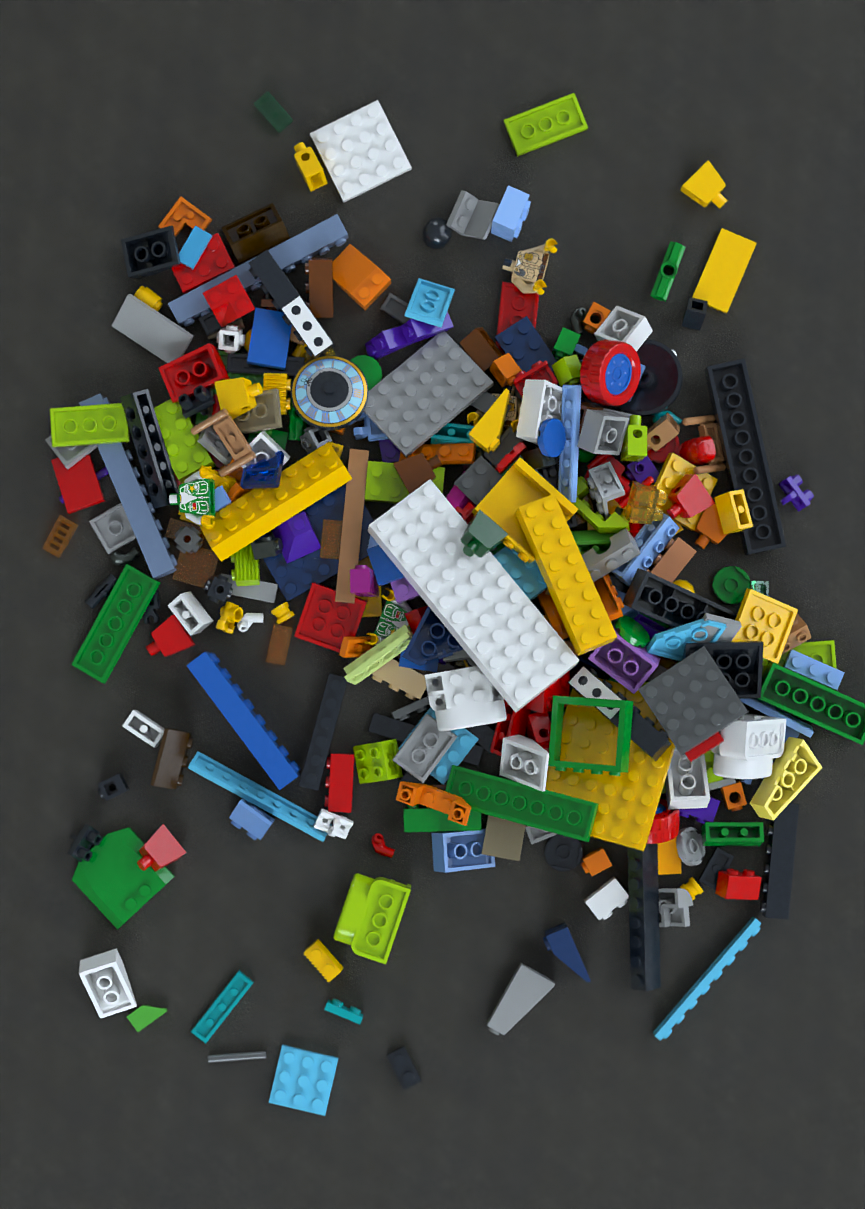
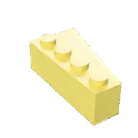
[750,737,822,821]

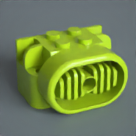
[333,873,411,964]

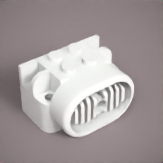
[424,666,507,731]
[712,714,786,779]

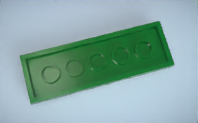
[71,564,160,684]

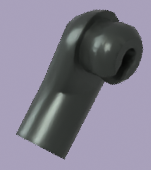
[111,547,140,566]

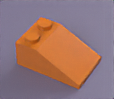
[333,244,391,311]

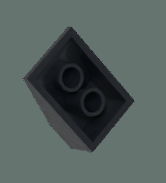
[121,226,180,279]

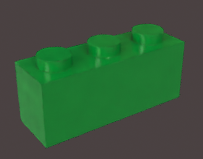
[702,822,764,846]

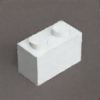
[168,591,213,636]
[123,710,165,748]
[584,876,629,920]

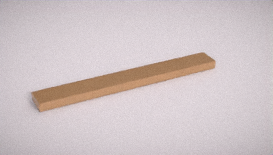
[335,449,369,604]

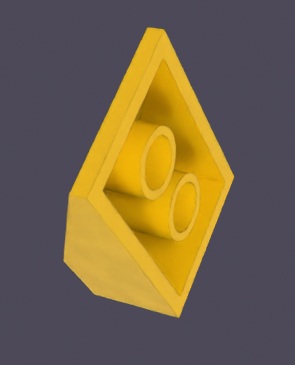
[469,389,510,453]

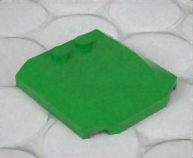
[72,827,175,930]

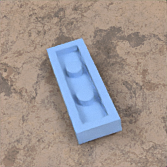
[783,649,845,690]

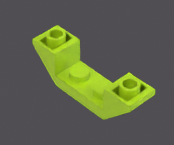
[571,476,630,533]

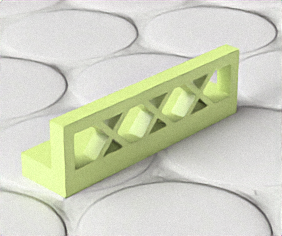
[343,624,413,685]

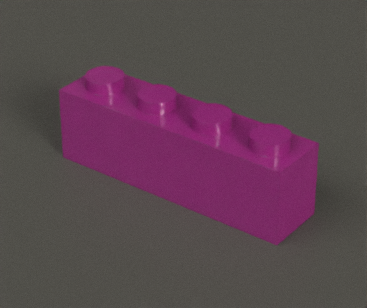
[350,565,379,597]

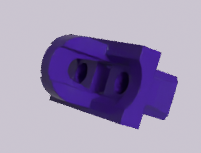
[778,474,814,512]

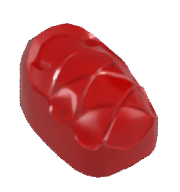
[677,436,716,465]

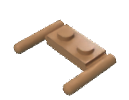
[191,408,256,477]
[683,415,726,475]

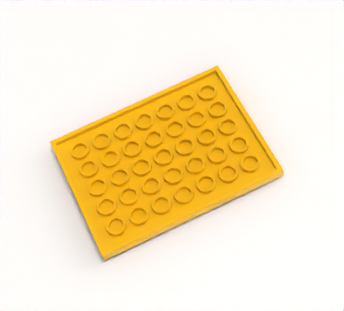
[545,678,675,851]

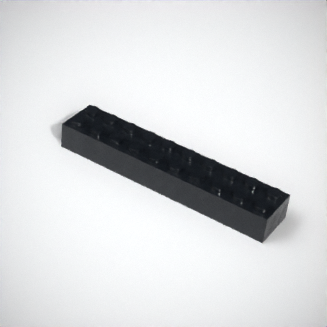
[704,358,786,556]

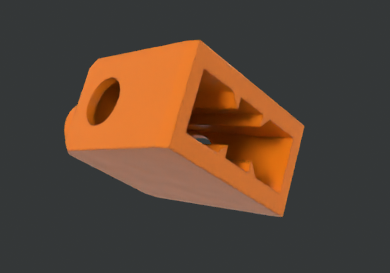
[695,504,727,549]

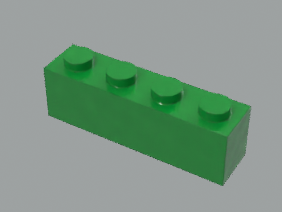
[404,804,481,832]

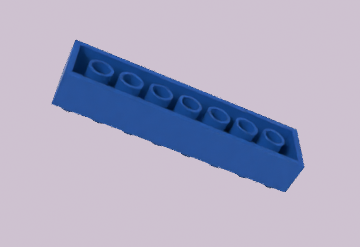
[186,651,301,790]

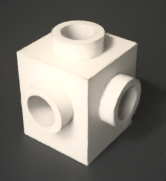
[217,325,245,353]

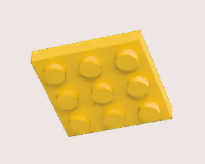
[646,453,718,531]
[731,588,798,664]

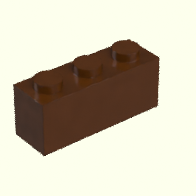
[305,258,334,318]

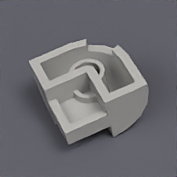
[659,888,693,927]

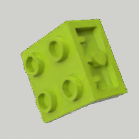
[353,739,403,784]

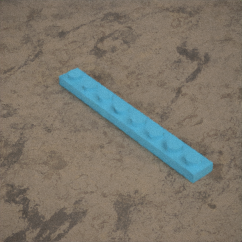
[188,751,332,842]
[653,916,762,1041]

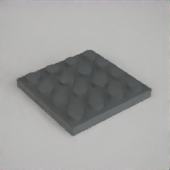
[638,646,748,756]

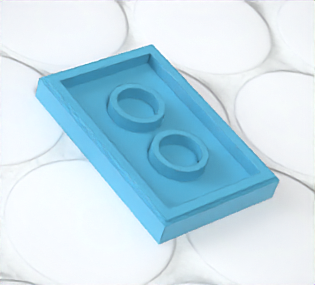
[405,278,455,328]

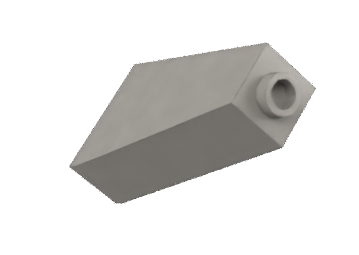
[487,962,555,1035]

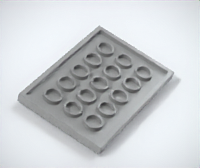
[364,331,494,458]

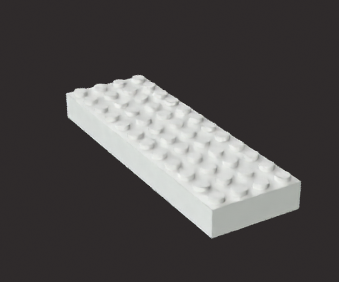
[368,479,579,713]

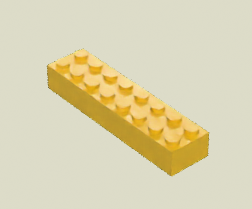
[199,442,352,561]
[515,494,617,656]

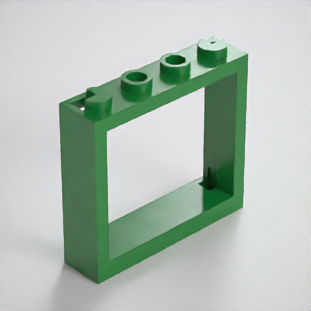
[548,695,633,776]

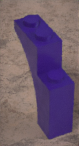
[365,311,454,360]

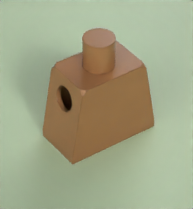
[647,412,680,452]

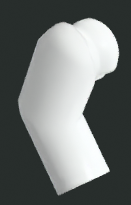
[237,613,264,632]

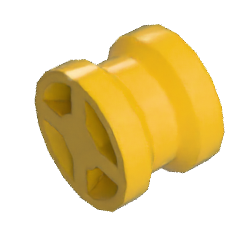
[271,602,295,624]
[680,877,704,901]

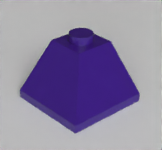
[272,512,322,564]

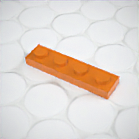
[399,443,476,464]

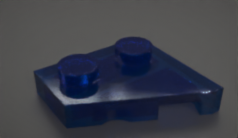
[240,451,284,489]

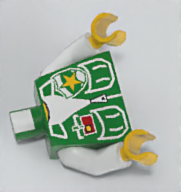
[169,466,215,527]
[365,588,413,645]

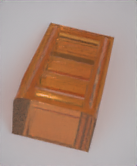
[42,515,78,558]

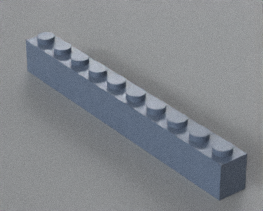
[168,214,349,327]
[79,394,178,580]

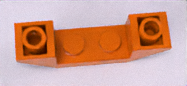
[396,781,471,826]

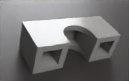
[582,528,641,582]

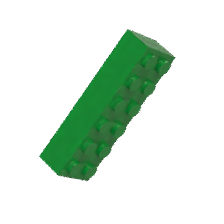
[758,661,865,745]

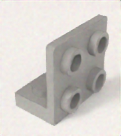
[446,190,500,240]
[587,462,625,520]

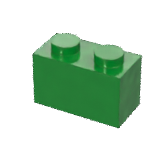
[552,327,581,361]

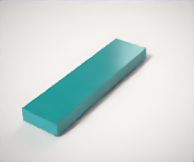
[191,970,254,1044]

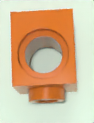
[582,302,611,334]
[489,353,522,388]
[720,781,747,811]
[581,847,612,876]

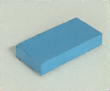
[179,226,213,269]

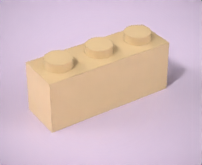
[371,659,426,701]

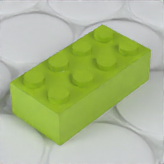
[154,399,216,484]
[365,461,445,504]

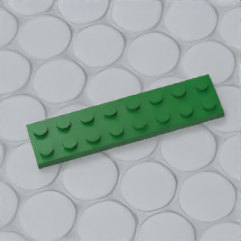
[445,765,599,842]

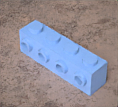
[611,509,679,586]

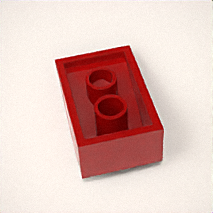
[159,343,230,403]

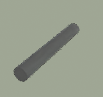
[208,1051,267,1063]

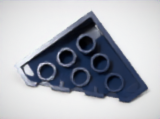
[402,606,464,666]

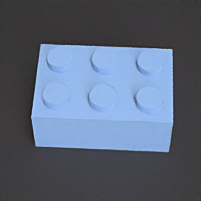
[491,185,531,242]

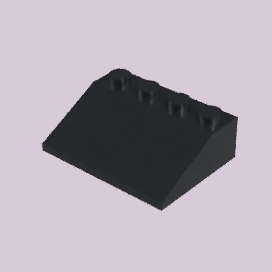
[682,641,764,699]

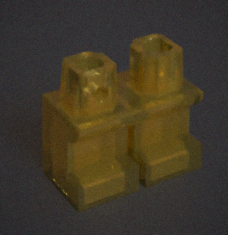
[625,481,668,525]

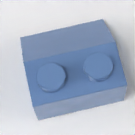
[229,799,275,840]

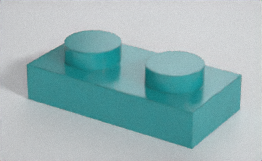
[324,999,364,1025]

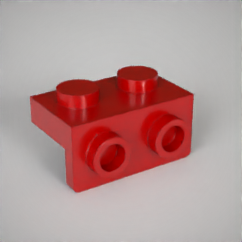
[513,361,558,398]

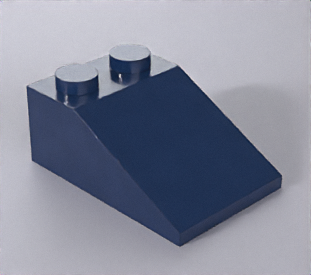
[543,922,591,982]

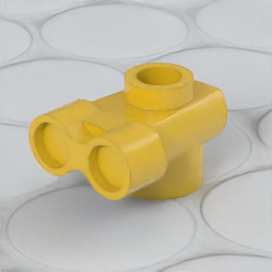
[216,602,243,634]

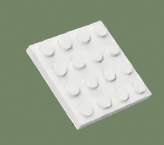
[310,100,412,202]

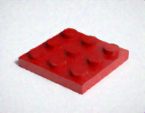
[294,582,368,653]

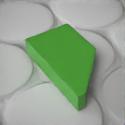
[127,1004,168,1032]

